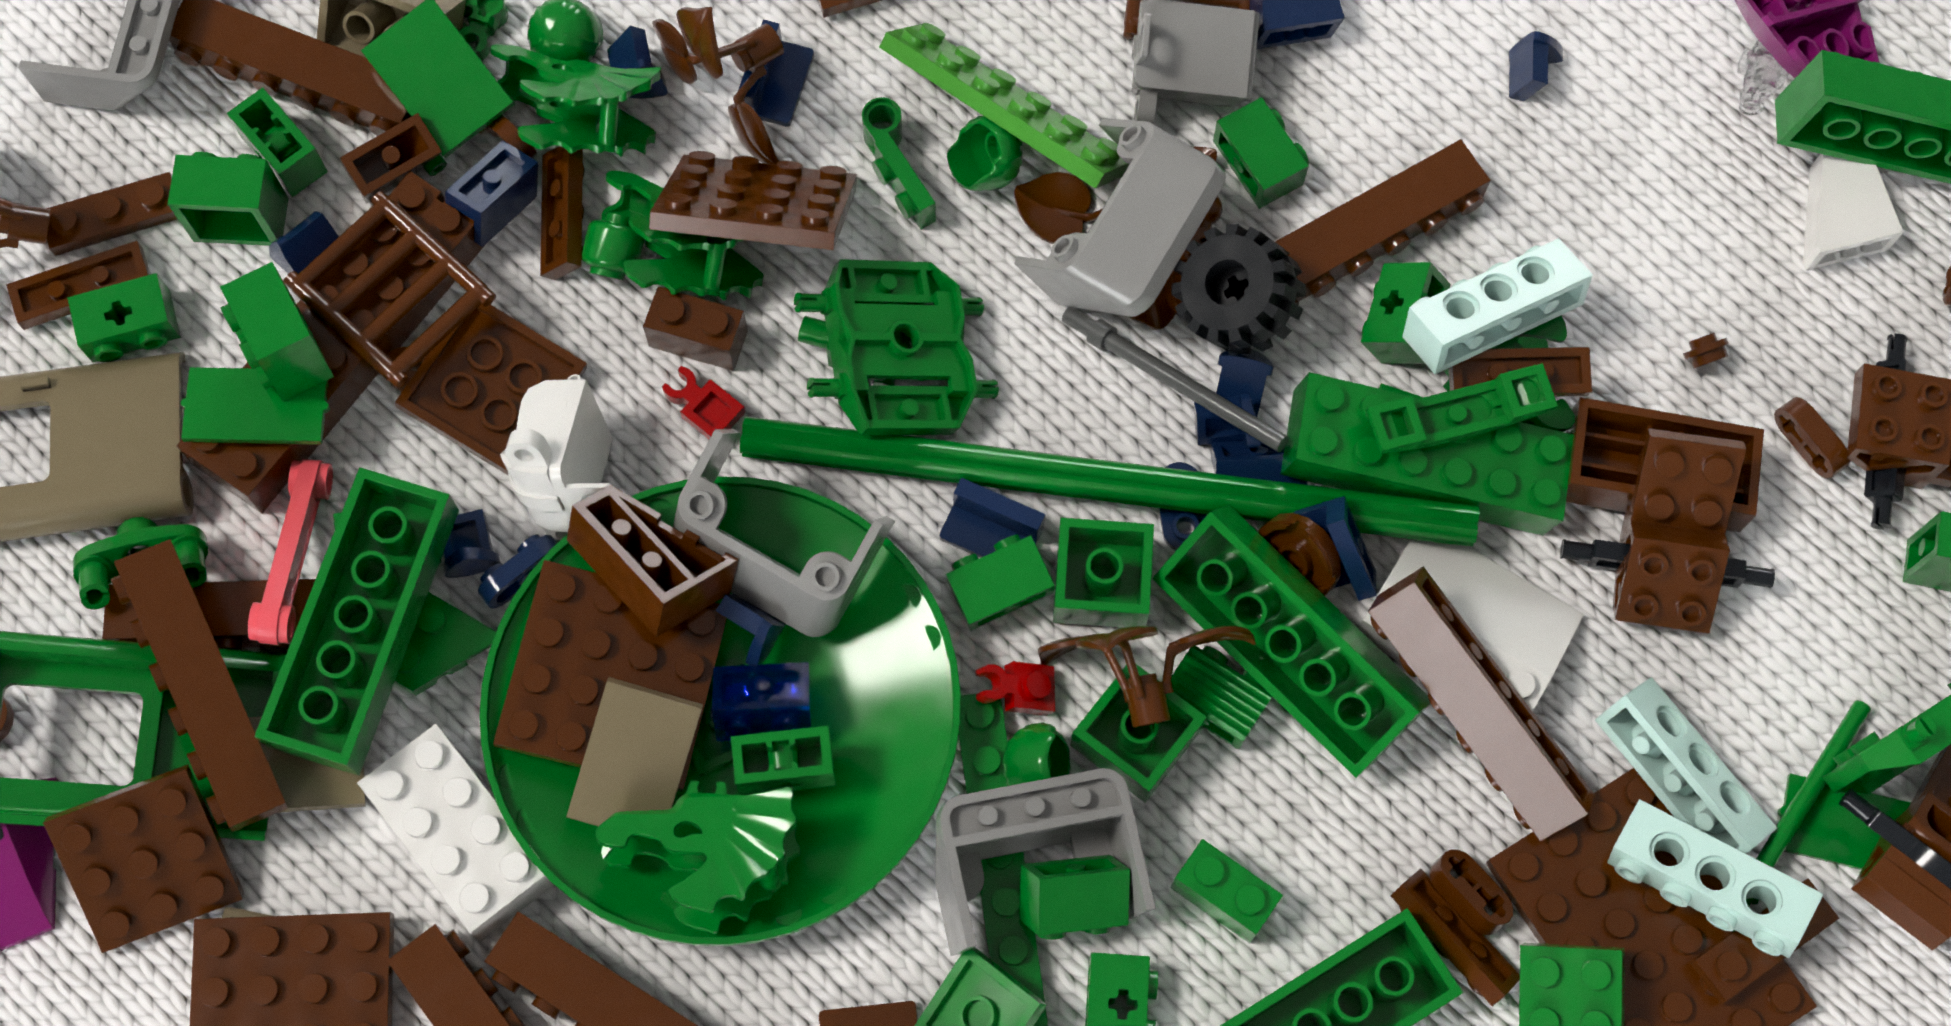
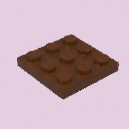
[395,304,587,475]
[43,764,245,953]

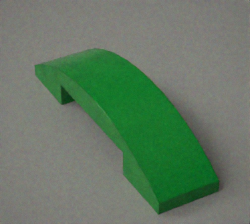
[1366,363,1558,453]

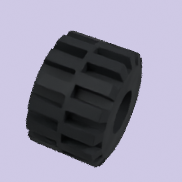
[1171,224,1306,354]

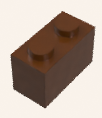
[643,286,748,371]

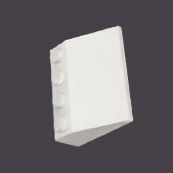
[1358,539,1584,712]

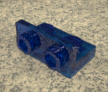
[712,662,812,742]

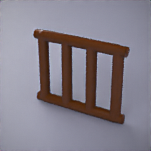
[284,191,496,389]

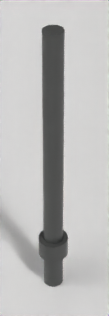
[1062,307,1289,452]

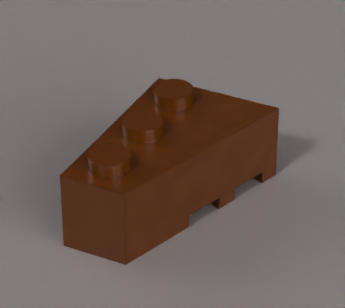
[567,484,739,637]

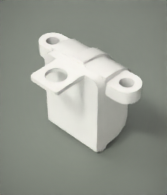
[500,374,613,542]

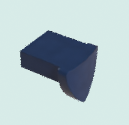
[607,25,668,99]
[1509,31,1563,102]
[269,211,339,274]
[1216,348,1274,417]
[1194,392,1261,448]
[443,509,500,578]
[716,594,786,670]

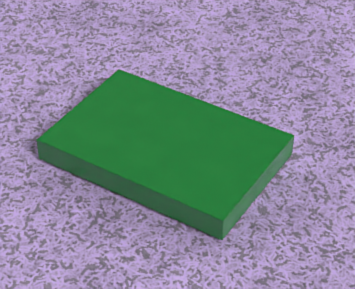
[361,0,515,158]

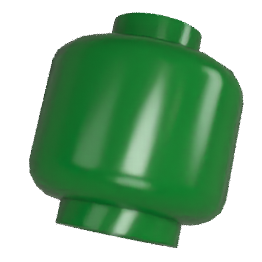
[582,212,645,280]

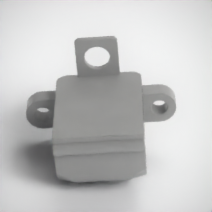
[1131,0,1260,124]

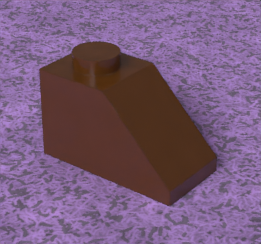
[340,113,442,204]

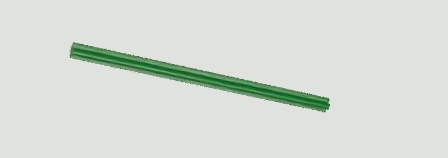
[740,416,1480,547]

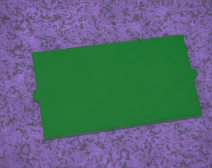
[181,367,330,445]
[1778,773,1911,870]

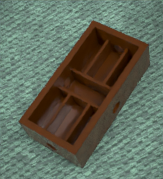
[1565,397,1764,533]

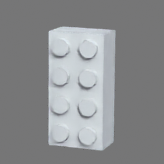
[357,724,554,942]

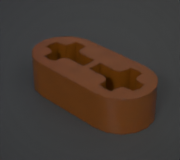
[1774,397,1851,479]
[1429,849,1513,935]

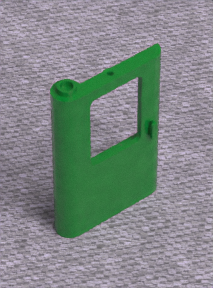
[0,631,286,841]

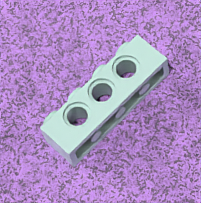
[1402,238,1593,375]
[1595,677,1777,854]
[1607,799,1824,958]

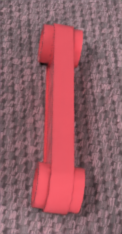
[248,459,333,645]

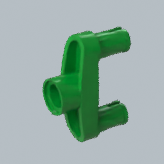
[73,517,208,610]

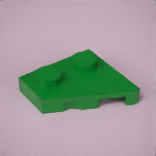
[394,592,496,696]

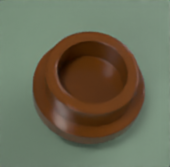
[1683,332,1729,369]

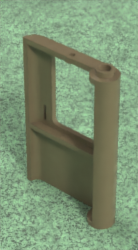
[0,352,194,542]

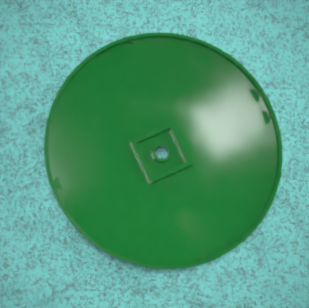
[479,476,961,946]

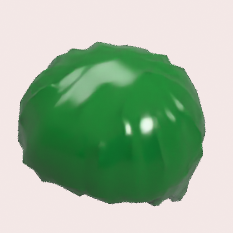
[527,0,603,62]
[947,116,1023,191]
[1002,722,1071,786]

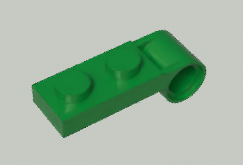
[862,97,936,230]

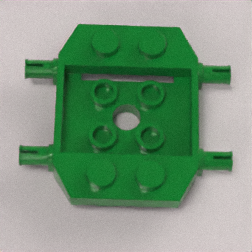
[794,259,999,435]
[1823,683,1951,795]

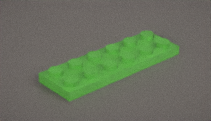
[879,23,1130,189]

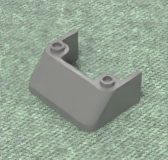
[18,0,180,110]
[1014,118,1226,317]
[673,429,895,637]
[935,768,1156,956]

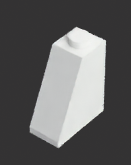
[1803,154,1904,270]

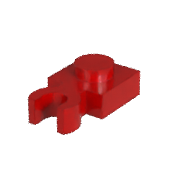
[662,366,746,439]
[975,661,1056,716]

